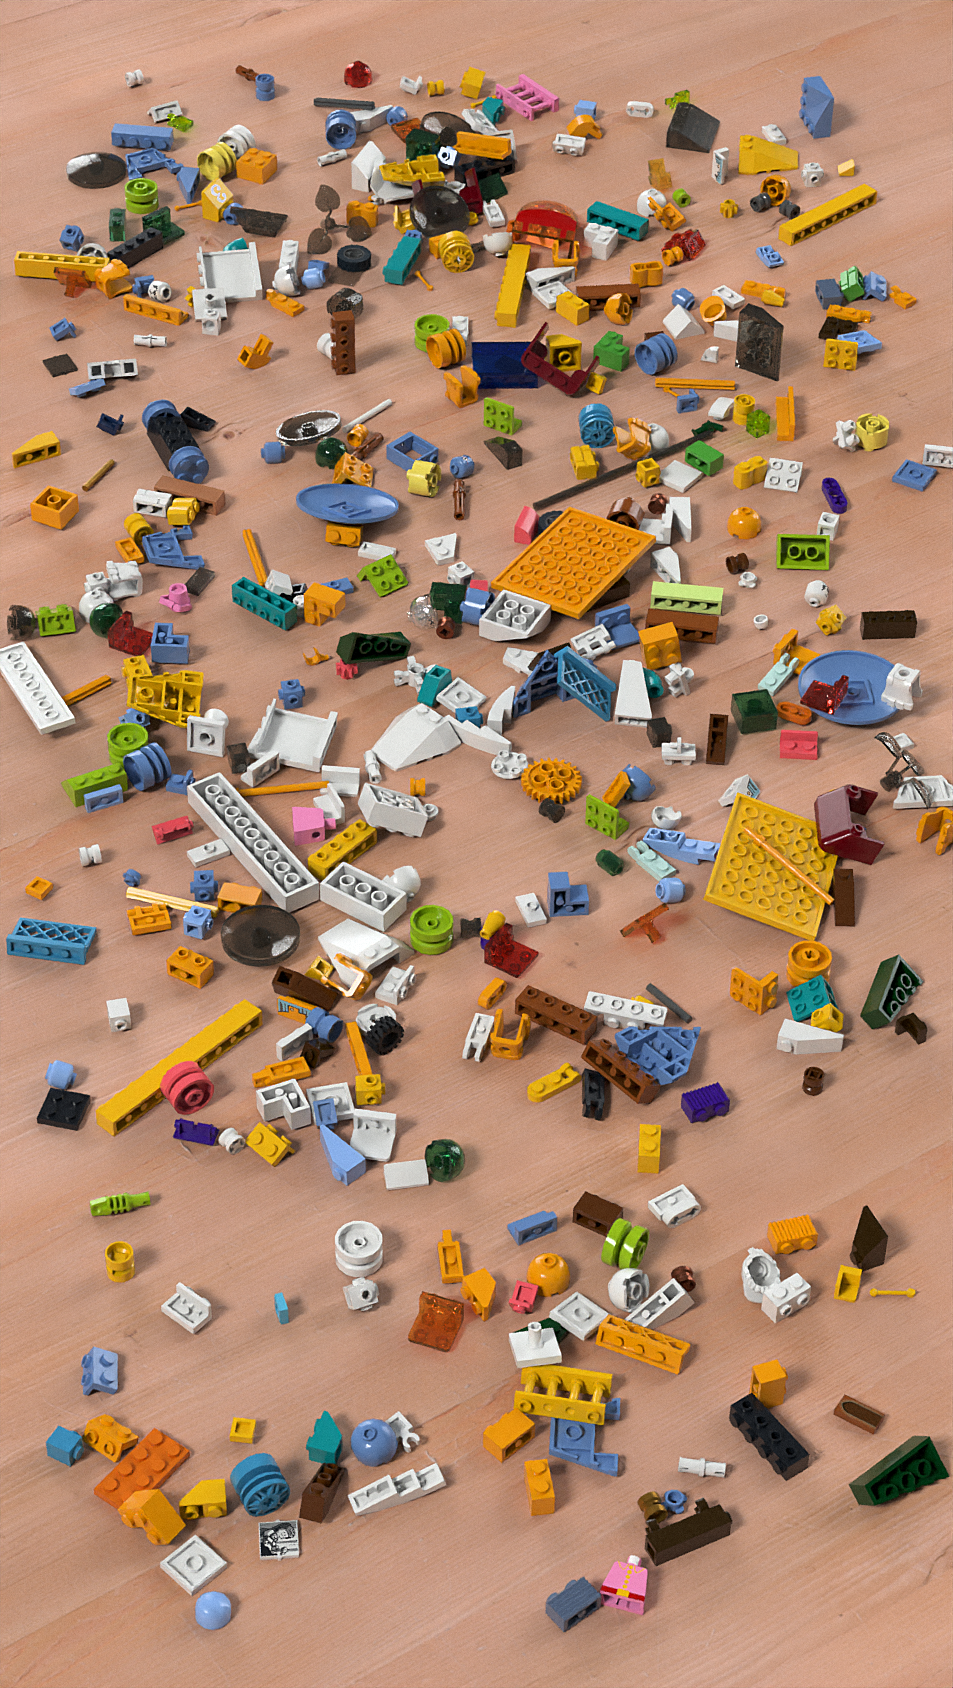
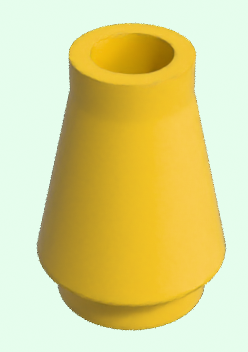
[761,289,785,307]
[480,910,506,940]

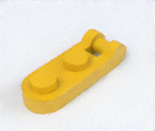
[527,1062,582,1102]

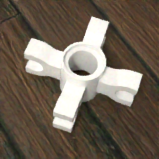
[394,656,436,695]

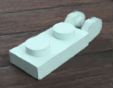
[758,653,800,696]
[627,840,676,881]

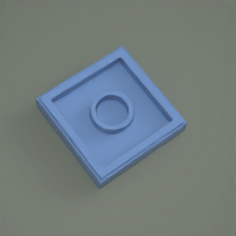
[892,459,937,492]

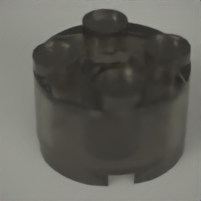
[326,288,363,319]

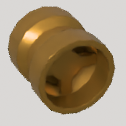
[637,1491,668,1523]

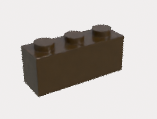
[860,610,917,640]

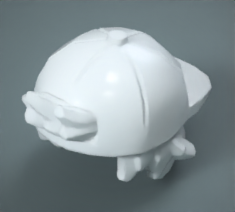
[741,1247,781,1303]

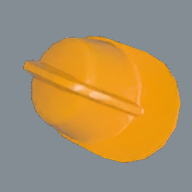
[699,296,727,326]

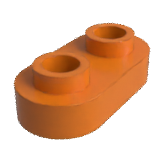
[776,702,812,725]

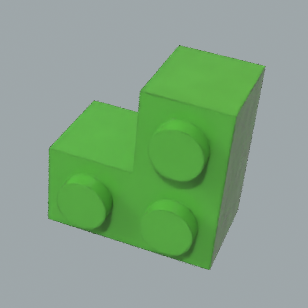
[593,331,630,372]

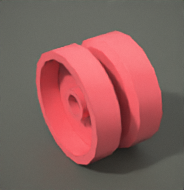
[160,1061,214,1115]

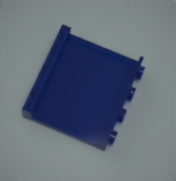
[471,342,538,389]

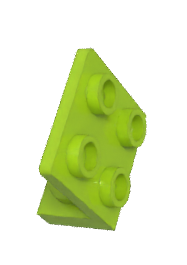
[484,397,522,436]
[357,554,408,597]
[35,604,76,636]
[585,794,629,840]

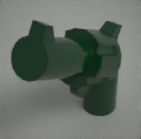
[691,420,724,437]

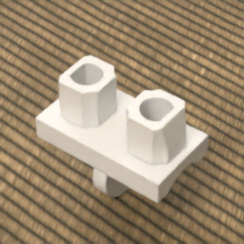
[833,420,860,452]
[665,664,694,698]
[662,737,696,765]

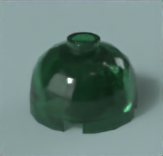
[315,437,348,469]
[89,603,124,639]
[424,1139,465,1182]

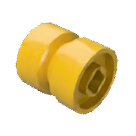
[732,394,755,425]
[124,513,154,545]
[105,1241,135,1283]

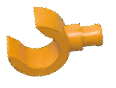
[303,647,329,666]

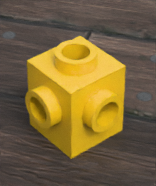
[635,458,661,488]
[816,605,847,635]
[811,1003,843,1033]
[355,1074,385,1105]

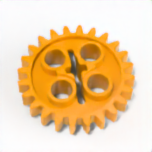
[521,757,582,805]

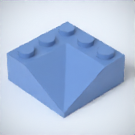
[799,76,834,139]

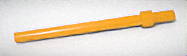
[235,781,329,797]
[743,826,835,905]

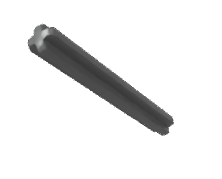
[313,98,375,110]

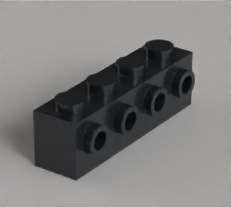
[454,155,515,187]
[107,227,163,269]
[729,1393,810,1481]

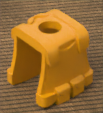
[552,240,580,277]
[94,259,133,299]
[443,365,481,408]
[613,417,652,461]
[916,807,953,855]
[320,953,373,1001]
[490,1009,531,1060]

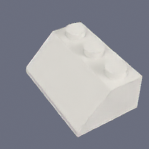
[351,141,386,192]

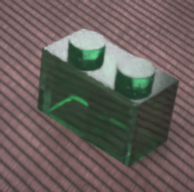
[109,208,127,241]

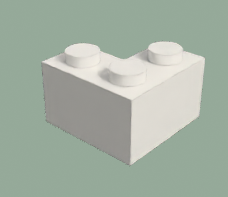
[583,223,618,261]
[256,1078,311,1130]

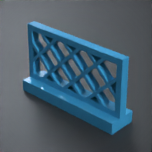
[554,646,616,722]
[6,917,97,965]

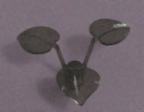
[307,184,372,255]
[874,732,934,809]

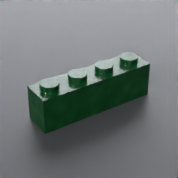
[336,632,411,664]
[860,955,923,1029]
[849,1436,949,1506]

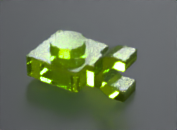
[665,90,690,109]
[167,113,193,132]

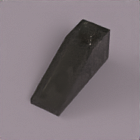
[484,436,523,470]

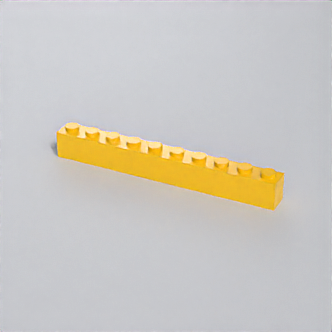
[96,999,263,1137]

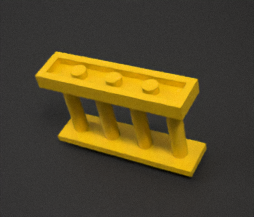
[514,1364,613,1425]

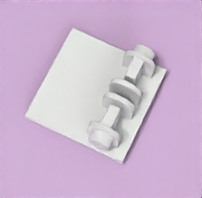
[764,458,803,493]

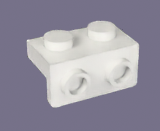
[552,133,586,156]
[161,1282,212,1334]

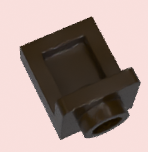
[895,1012,927,1045]
[300,1038,335,1068]

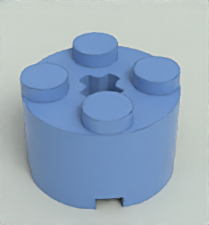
[460,588,495,626]

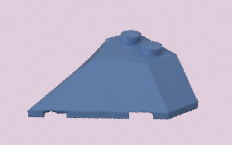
[513,650,579,718]
[615,1026,701,1085]

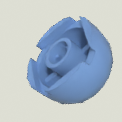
[622,764,656,801]
[351,1418,398,1467]

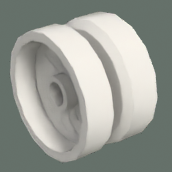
[217,125,256,160]
[335,1221,383,1277]

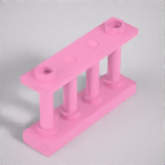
[495,74,559,121]

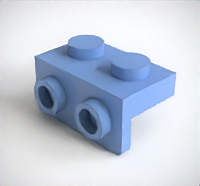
[862,271,886,302]
[81,1346,118,1396]

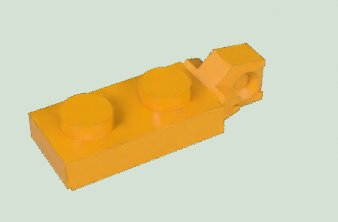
[741,280,786,298]
[265,289,304,317]
[826,304,871,323]
[252,1057,311,1088]
[437,1229,464,1284]

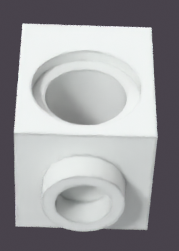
[201,309,221,336]
[817,512,840,541]
[106,998,131,1032]

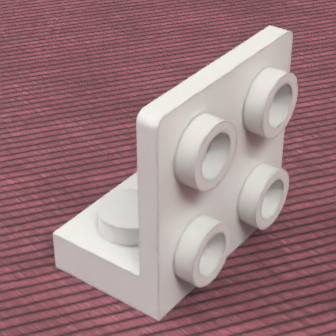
[639,507,673,544]

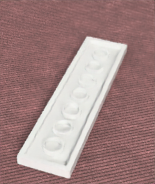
[0,641,76,735]

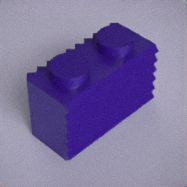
[681,1082,730,1123]

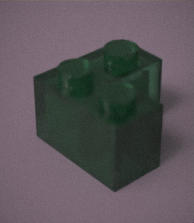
[430,582,467,624]

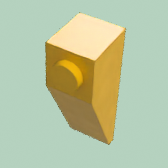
[12,431,61,469]

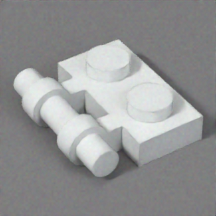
[570,624,616,660]

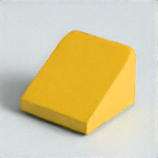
[837,159,855,176]
[304,955,334,980]

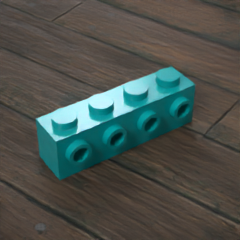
[587,201,649,241]
[383,236,421,285]
[232,577,297,631]

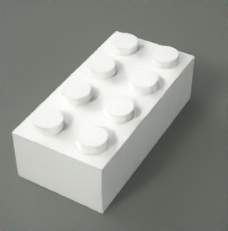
[320,862,407,932]

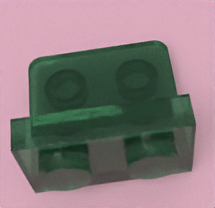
[142,206,185,245]

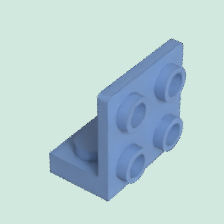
[595,604,639,650]

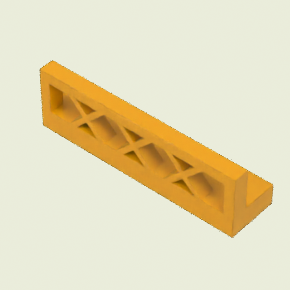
[453,131,512,160]
[123,294,189,326]
[775,386,795,441]
[595,1314,691,1375]

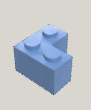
[151,623,190,664]
[547,872,589,917]

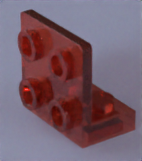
[661,229,706,261]
[108,611,153,656]
[800,675,849,715]
[484,923,538,978]

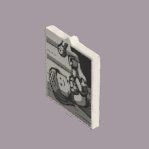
[258,1519,299,1561]

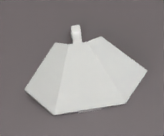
[370,158,430,206]

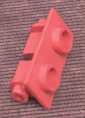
[151,815,193,844]

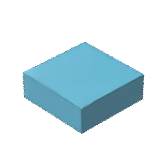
[274,1292,289,1325]

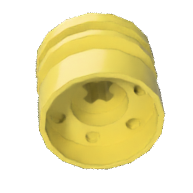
[197,142,237,181]

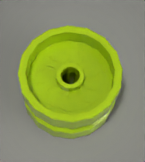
[124,178,159,214]
[414,314,449,352]
[107,723,149,769]
[410,905,453,955]
[601,1218,649,1270]

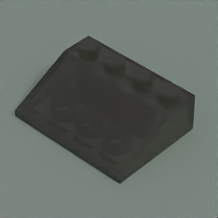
[666,102,720,153]
[735,303,784,381]

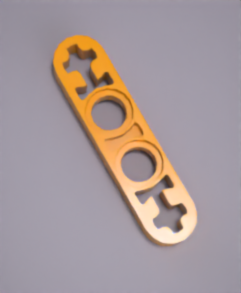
[345,1021,372,1075]

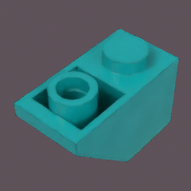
[482,97,505,125]
[417,665,452,707]
[306,1411,343,1464]

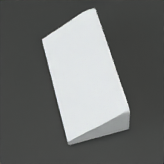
[384,1159,429,1190]

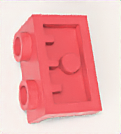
[780,730,818,760]

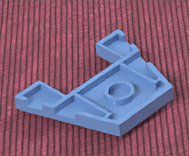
[125,148,184,181]
[142,525,205,570]
[549,1398,620,1477]

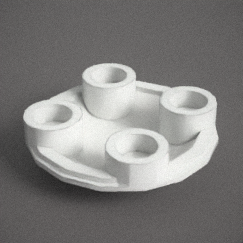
[491,750,528,779]

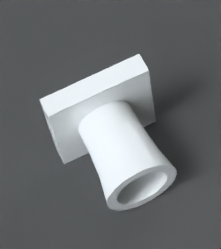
[187,709,229,757]

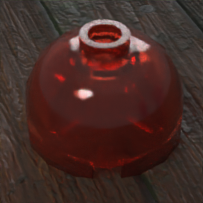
[344,61,372,88]

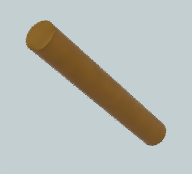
[82,459,115,491]

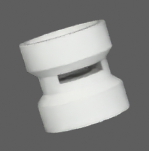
[125,70,144,87]
[79,844,102,867]

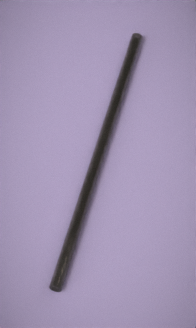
[533,430,713,511]

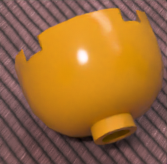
[760,174,791,206]
[604,293,633,325]
[727,507,761,539]
[527,1253,570,1297]

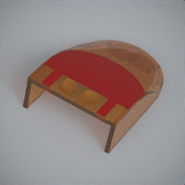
[510,200,579,259]

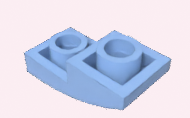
[756,245,784,268]

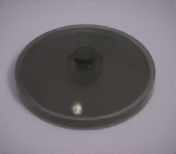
[419,111,476,155]
[66,152,126,189]
[409,186,470,239]
[276,410,342,446]
[221,905,300,967]

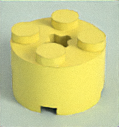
[855,413,889,452]
[406,460,441,497]

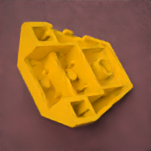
[738,135,798,175]
[379,154,445,191]
[126,670,204,728]

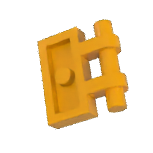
[126,903,171,935]

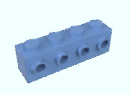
[111,123,174,151]

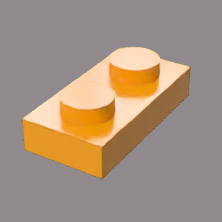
[115,537,144,564]

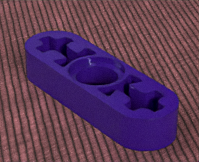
[821,478,847,514]

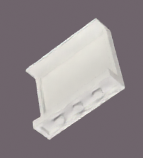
[196,242,262,303]
[252,699,338,772]

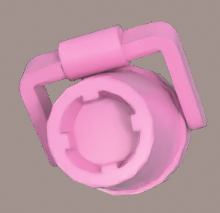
[159,583,192,612]

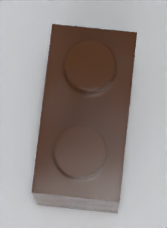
[572,1191,623,1237]

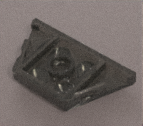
[230,206,288,237]

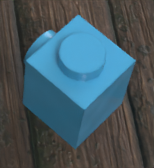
[455,706,483,728]
[46,1426,84,1467]

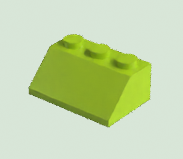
[776,534,830,570]
[61,763,128,807]

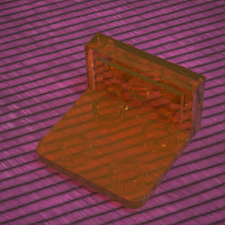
[408,1291,464,1352]

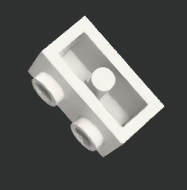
[761,1273,811,1324]

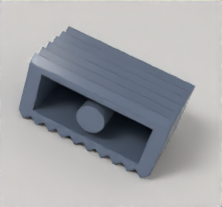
[815,279,844,310]
[545,1577,601,1632]

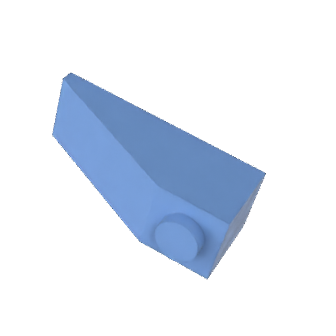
[177,167,200,204]

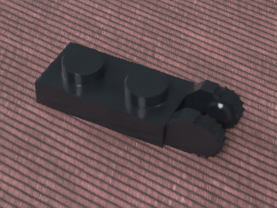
[582,1068,604,1121]

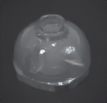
[407,594,438,630]

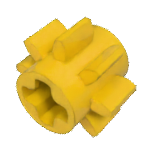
[720,199,738,218]

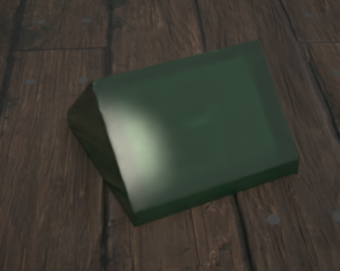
[478,173,508,203]

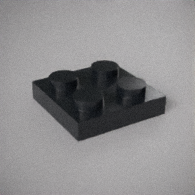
[37,1088,91,1131]

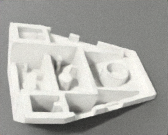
[371,703,461,772]
[318,919,414,988]

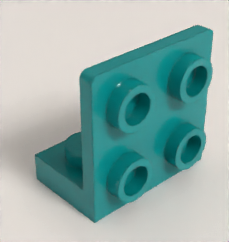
[786,975,838,1022]

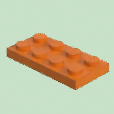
[94,1428,190,1509]

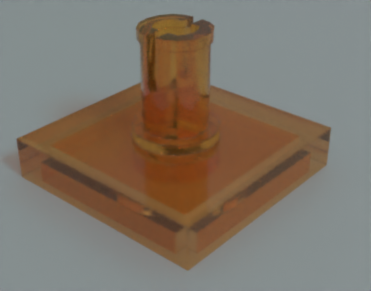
[53,267,92,297]
[620,903,669,943]

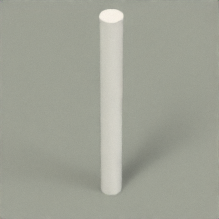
[342,399,392,433]

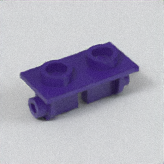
[173,1118,219,1146]

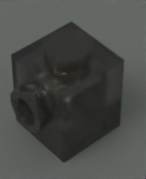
[646,717,672,748]
[227,743,250,774]

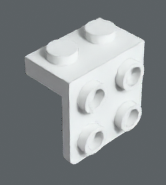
[349,1109,397,1162]

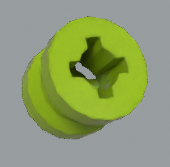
[672,188,691,208]

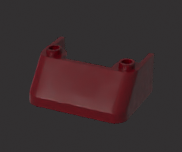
[411,168,484,224]
[521,322,600,396]
[814,784,885,865]

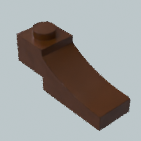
[706,714,729,765]

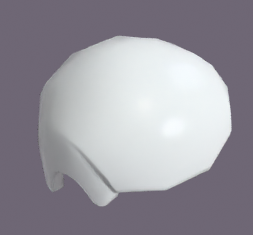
[651,806,682,830]

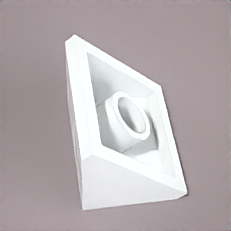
[663,304,705,340]

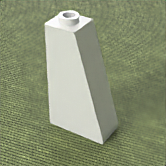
[615,660,652,728]

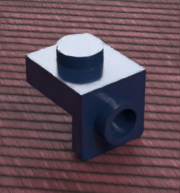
[96,413,124,436]

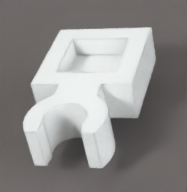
[385,1411,420,1453]

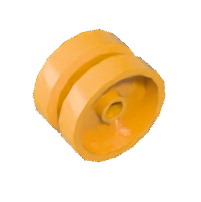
[786,940,832,987]

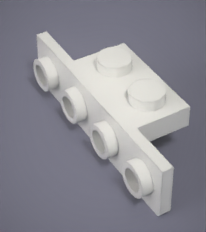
[584,991,667,1030]

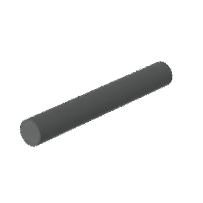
[646,983,692,1024]

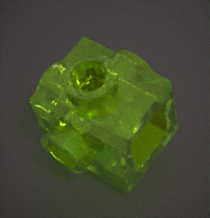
[746,409,771,438]

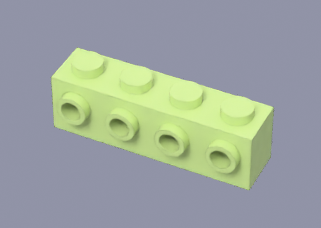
[650,581,723,615]

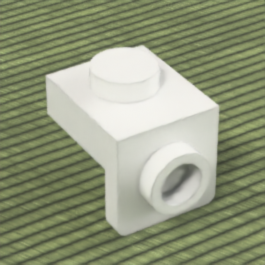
[400,76,423,95]

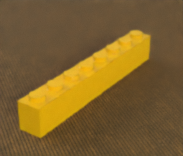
[778,183,877,246]
[494,244,531,328]

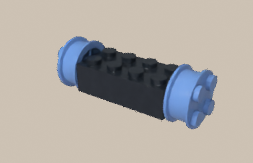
[142,400,209,484]

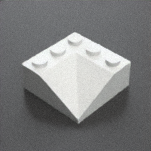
[479,589,551,641]
[358,783,428,837]

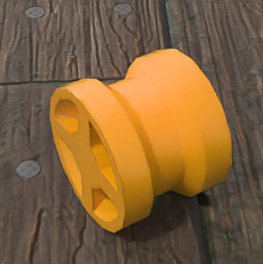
[410,778,425,796]

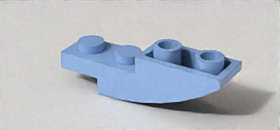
[642,828,721,865]

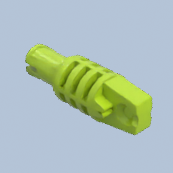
[90,1192,151,1216]

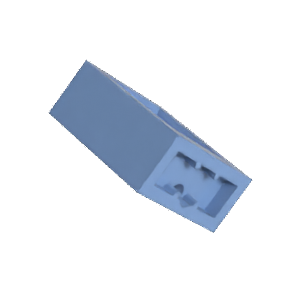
[386,432,438,471]

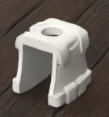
[106,561,143,601]
[881,663,923,710]

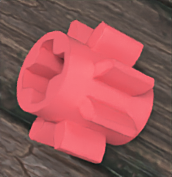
[336,658,358,679]

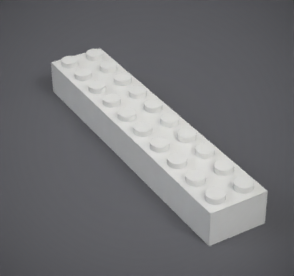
[187,772,319,914]

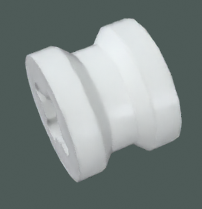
[293,595,304,617]
[219,1128,245,1155]

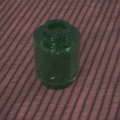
[595,849,624,876]

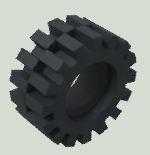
[365,1016,404,1055]

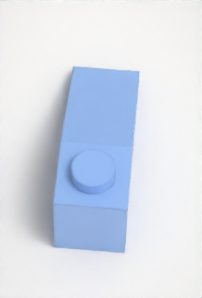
[320,1124,366,1186]

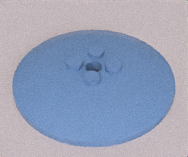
[296,484,399,524]
[798,650,900,725]

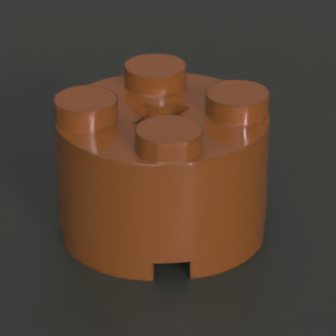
[607,497,645,530]

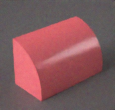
[514,506,540,545]

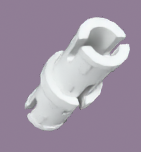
[317,149,347,166]
[133,334,167,347]
[363,750,382,784]
[678,1457,726,1478]

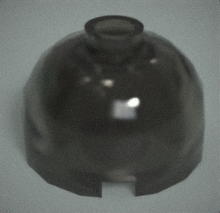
[7,605,38,640]

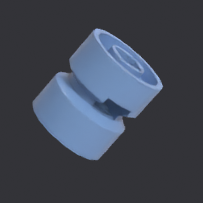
[255,74,275,101]
[305,1007,343,1043]

